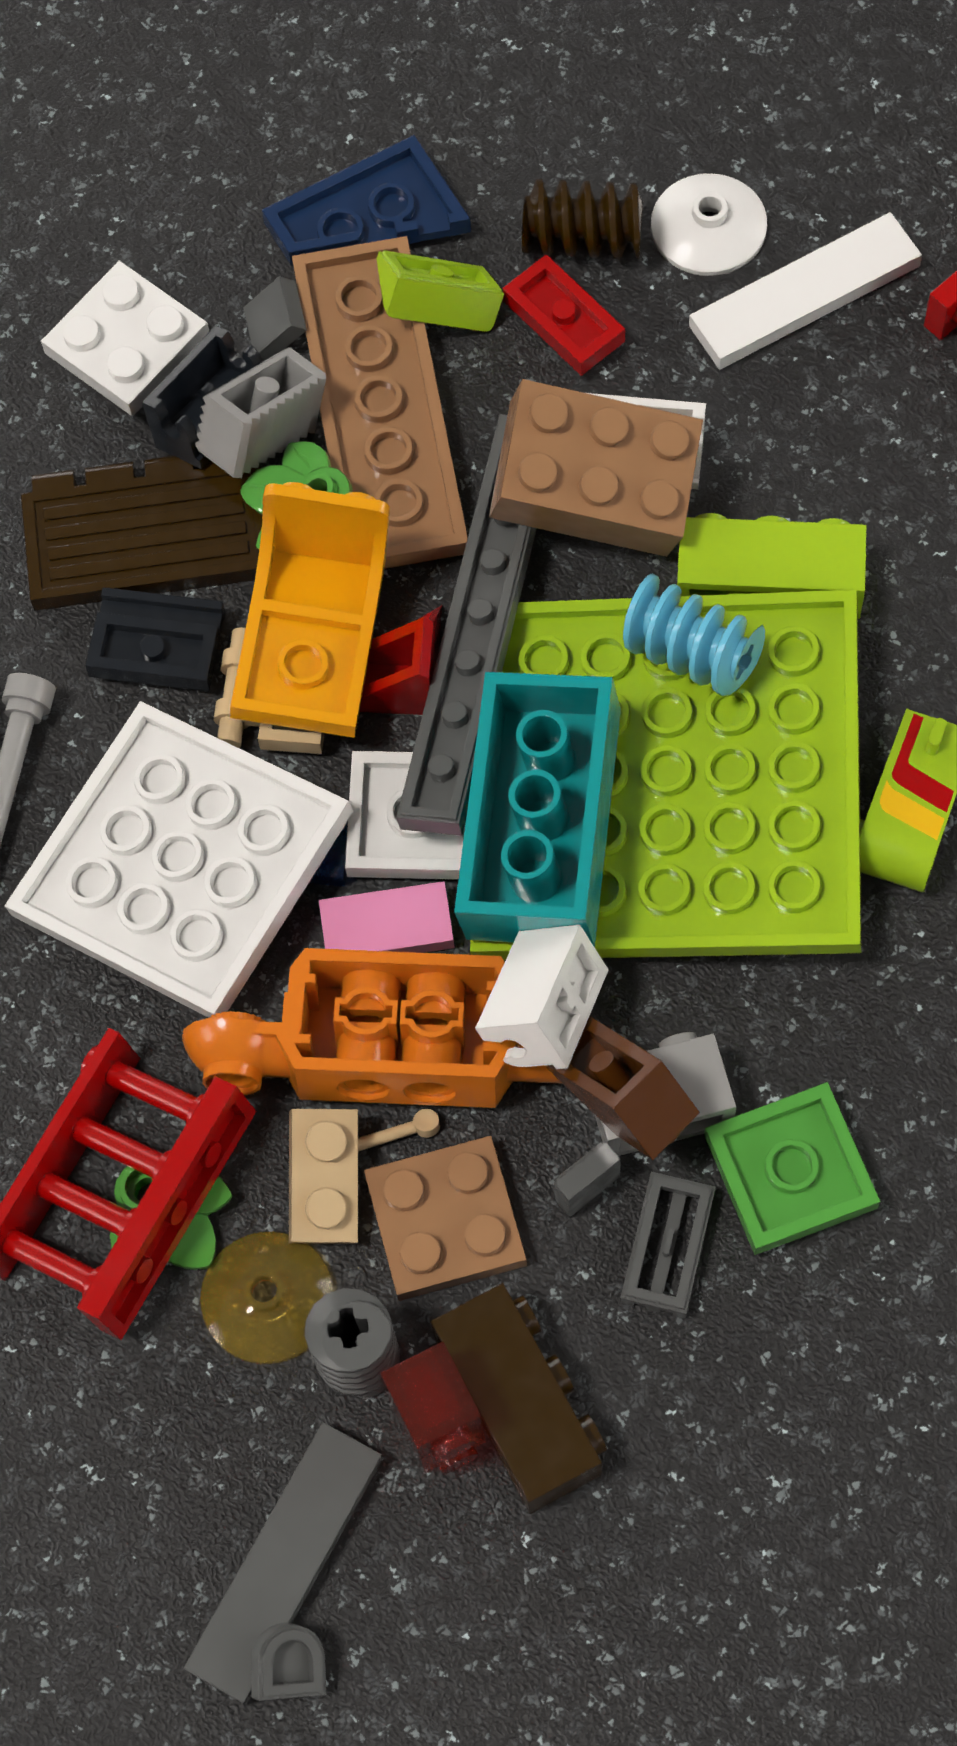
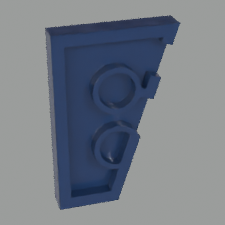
[262,135,471,265]

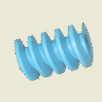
[623,574,765,696]

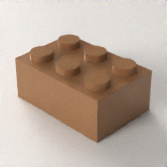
[489,379,703,557]

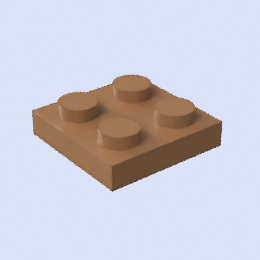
[364,1136,527,1301]

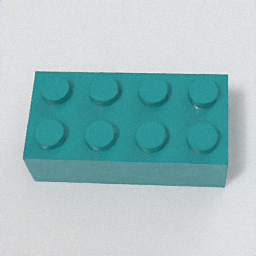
[454,672,621,947]

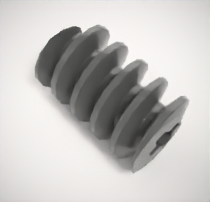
[304,1288,400,1400]

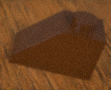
[545,1016,700,1160]

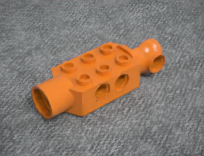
[182,948,563,1108]

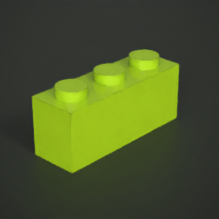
[677,513,866,619]

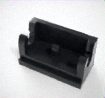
[142,325,262,469]

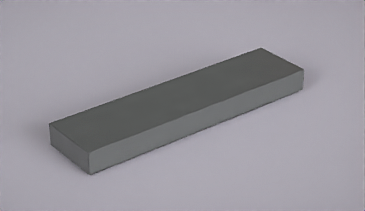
[183,1422,383,1705]

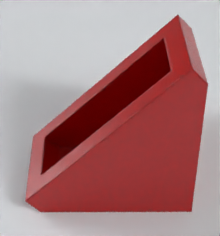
[359,605,442,715]

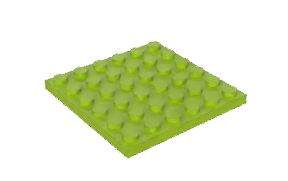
[470,590,861,960]

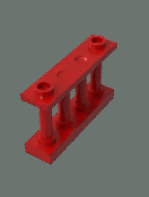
[0,1028,257,1340]

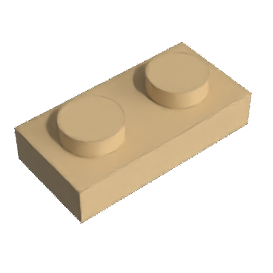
[289,1109,358,1244]

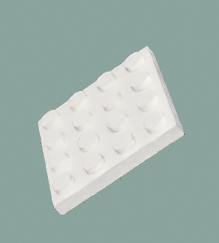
[5,701,354,1018]

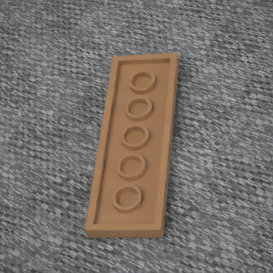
[292,236,468,569]

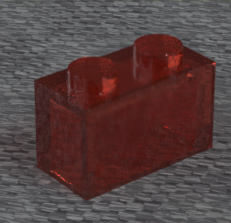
[380,1342,486,1474]

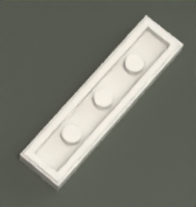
[689,212,922,370]

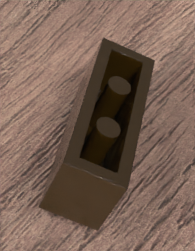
[431,1283,607,1514]

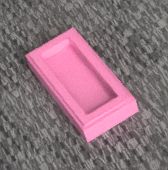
[319,881,455,953]

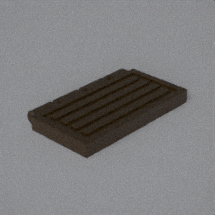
[21,456,262,611]

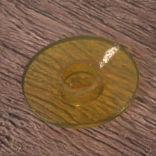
[200,1232,333,1364]

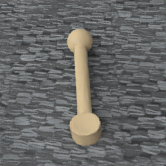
[358,1109,440,1151]

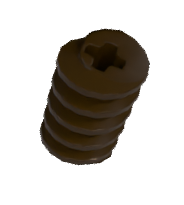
[522,179,643,260]

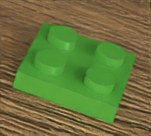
[704,1082,880,1255]

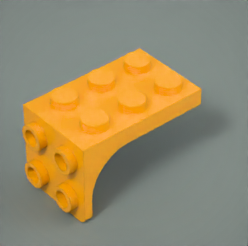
[230,482,390,738]

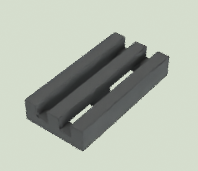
[620,1171,716,1319]

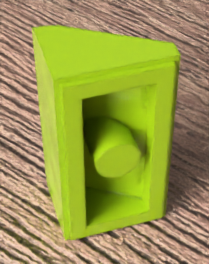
[376,250,504,332]

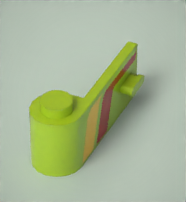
[860,709,957,893]

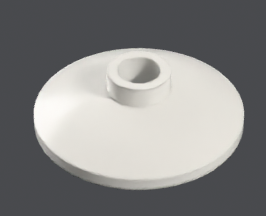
[651,174,767,276]

